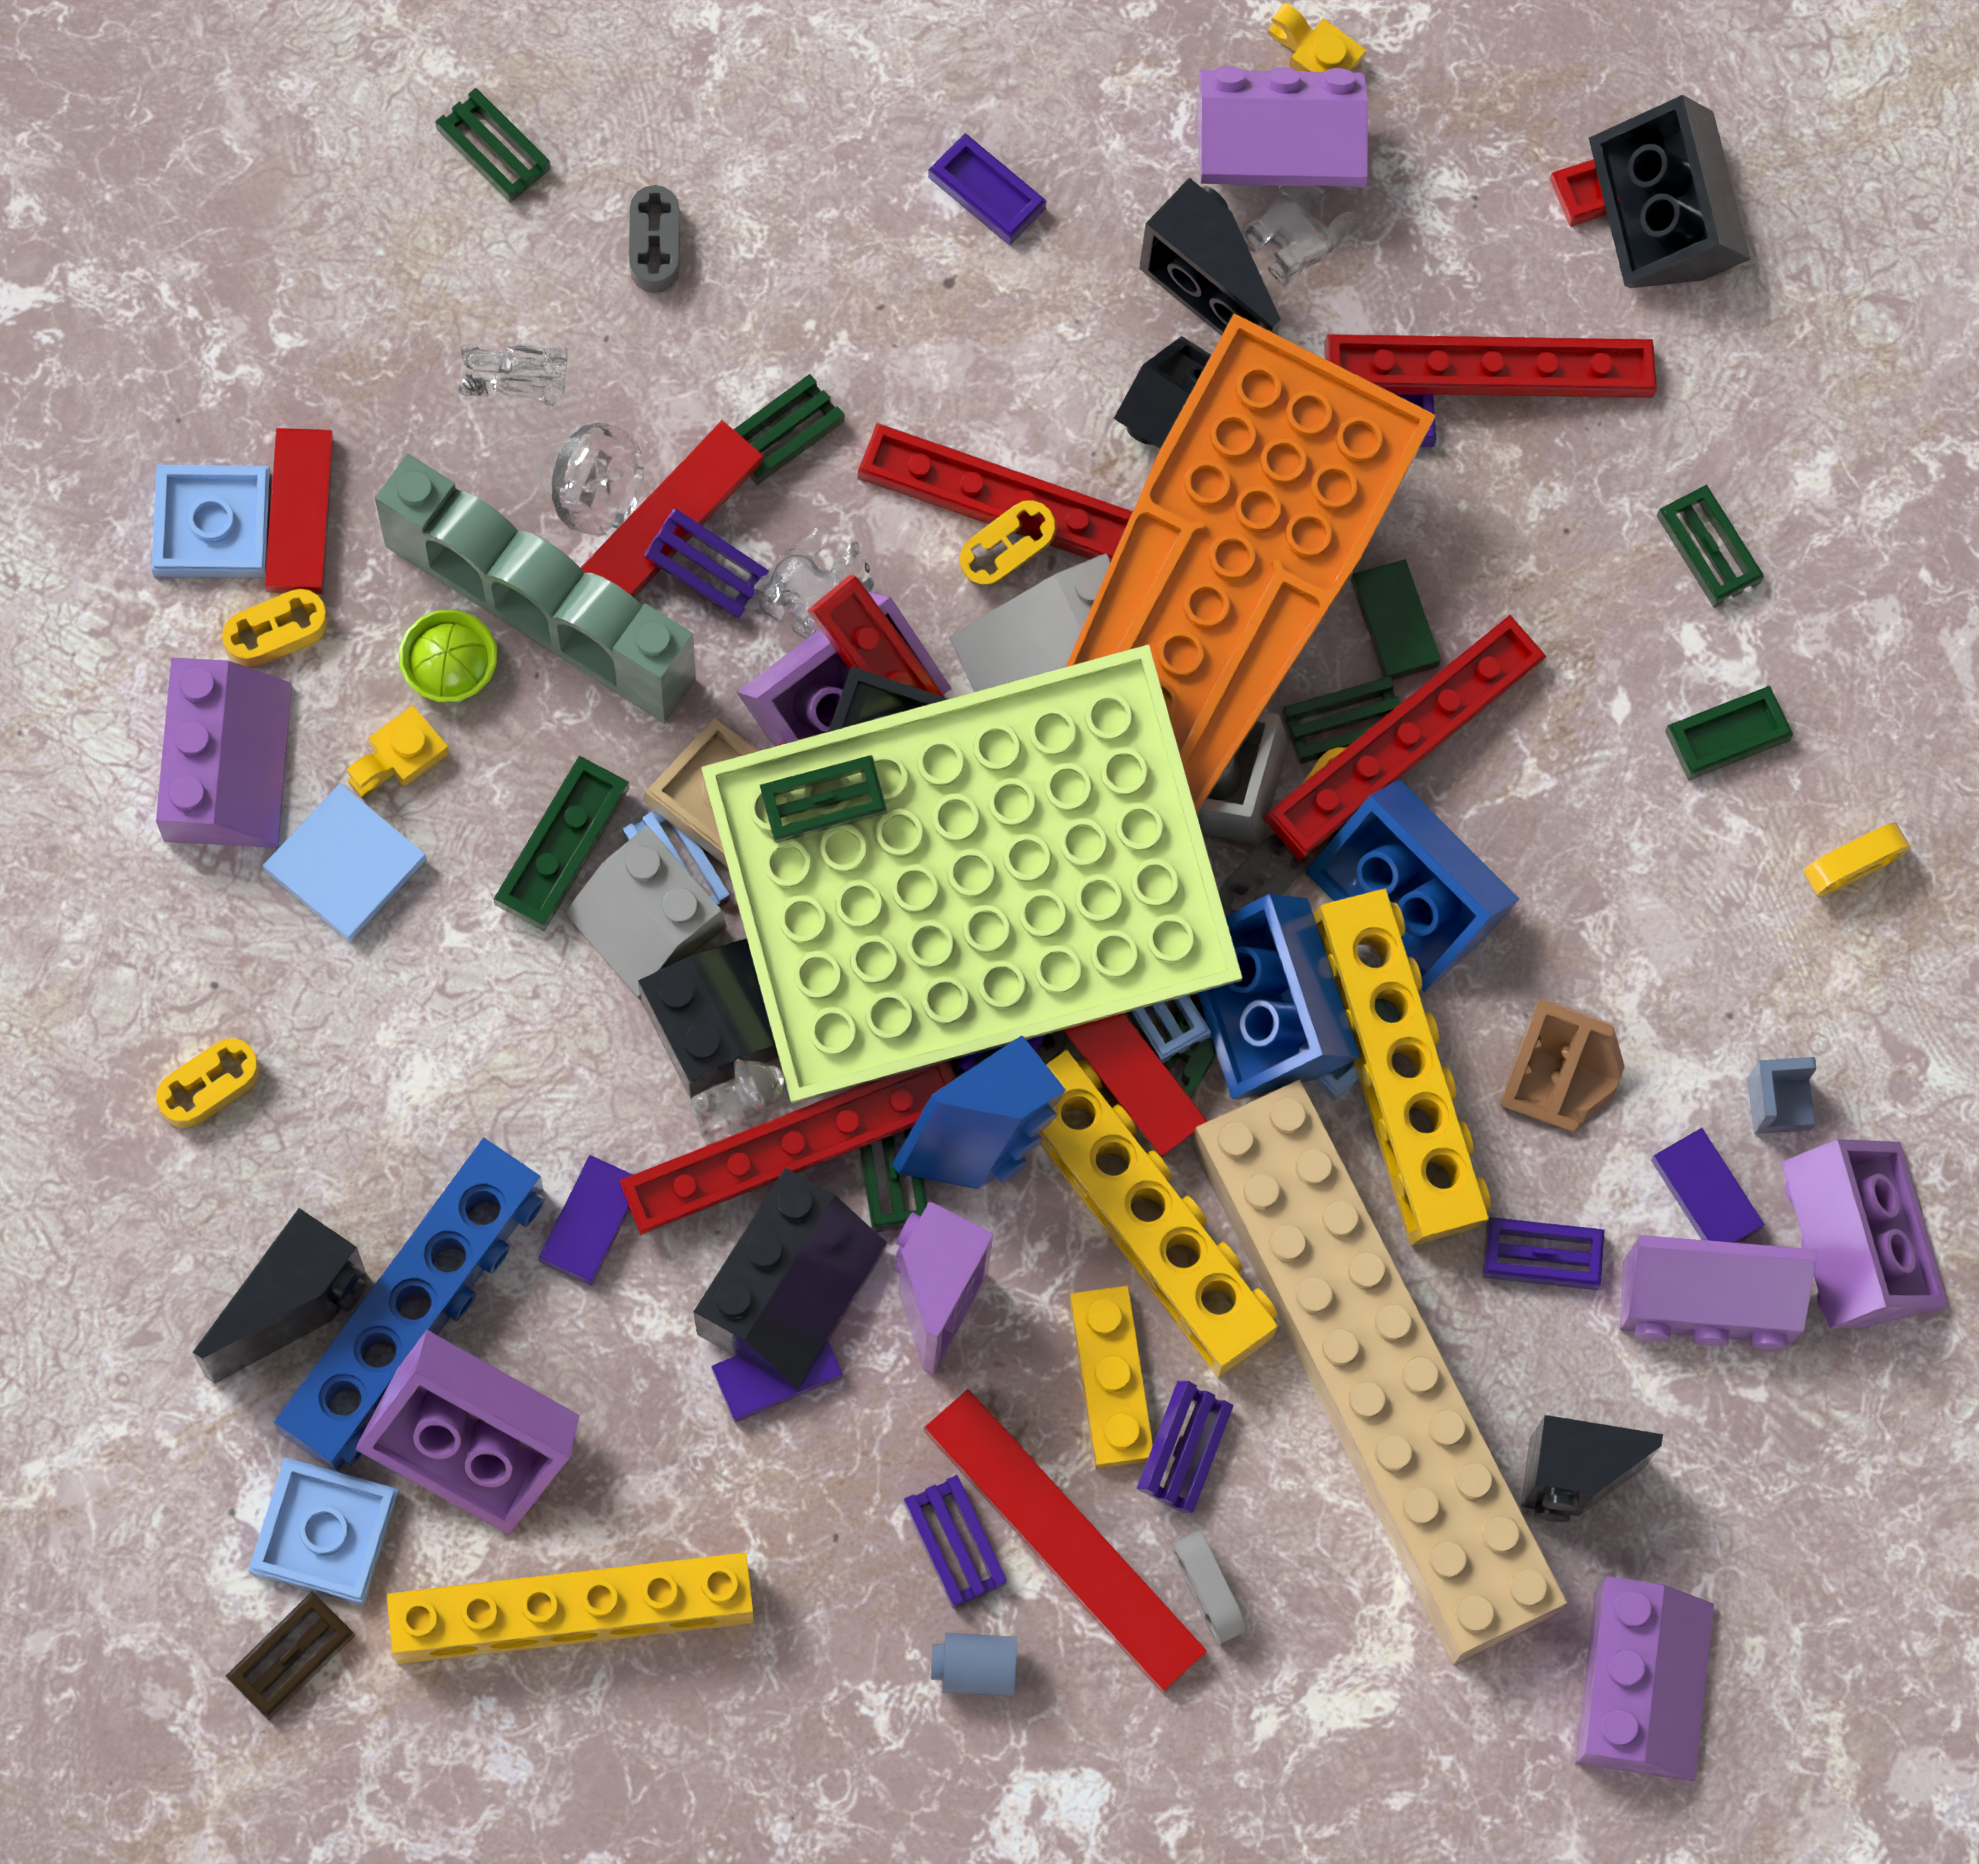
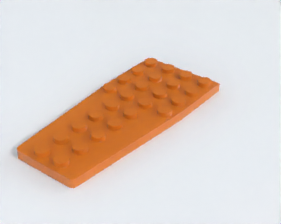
[1066,314,1436,814]

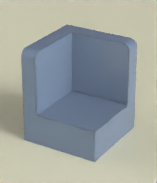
[1747,1057,1817,1134]

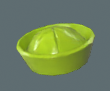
[399,609,497,703]

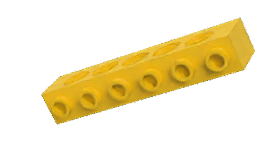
[1313,888,1491,1247]
[1039,1050,1278,1379]
[387,1552,754,1664]

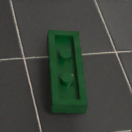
[493,755,630,932]

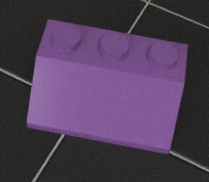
[1196,66,1368,187]
[736,592,952,746]
[156,658,292,848]
[1781,1139,1949,1328]
[894,1201,993,1376]
[1620,1235,1817,1351]
[356,1330,580,1535]
[1575,1576,1714,1781]

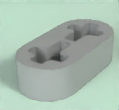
[1171,1530,1247,1645]

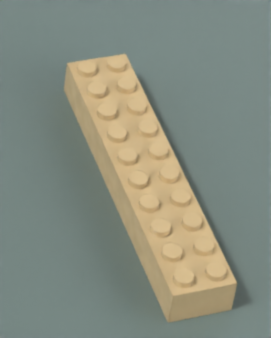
[1191,1080,1567,1665]

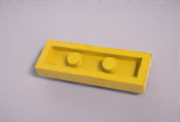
[1069,1285,1153,1469]

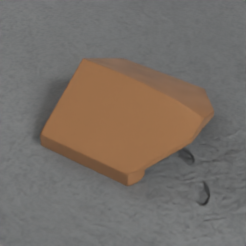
[1500,998,1625,1132]

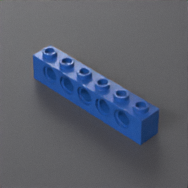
[274,1137,545,1472]

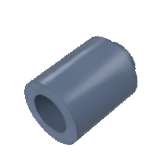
[931,1632,1017,1697]

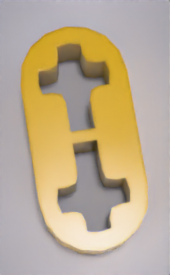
[959,500,1057,585]
[222,589,328,668]
[1803,822,1911,897]
[156,1038,259,1129]

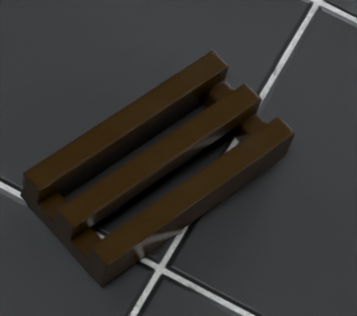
[225,1591,355,1721]

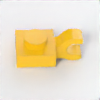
[1267,2,1367,72]
[346,705,449,799]

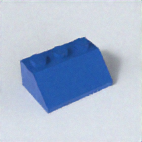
[1305,779,1520,993]
[1197,894,1361,1100]
[892,1035,1066,1189]

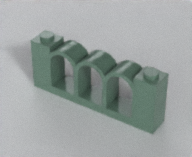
[375,453,696,724]

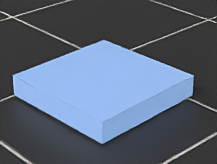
[152,465,271,578]
[263,783,427,943]
[248,1457,400,1606]

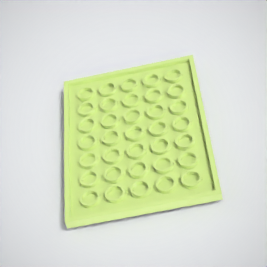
[701,645,1242,1104]

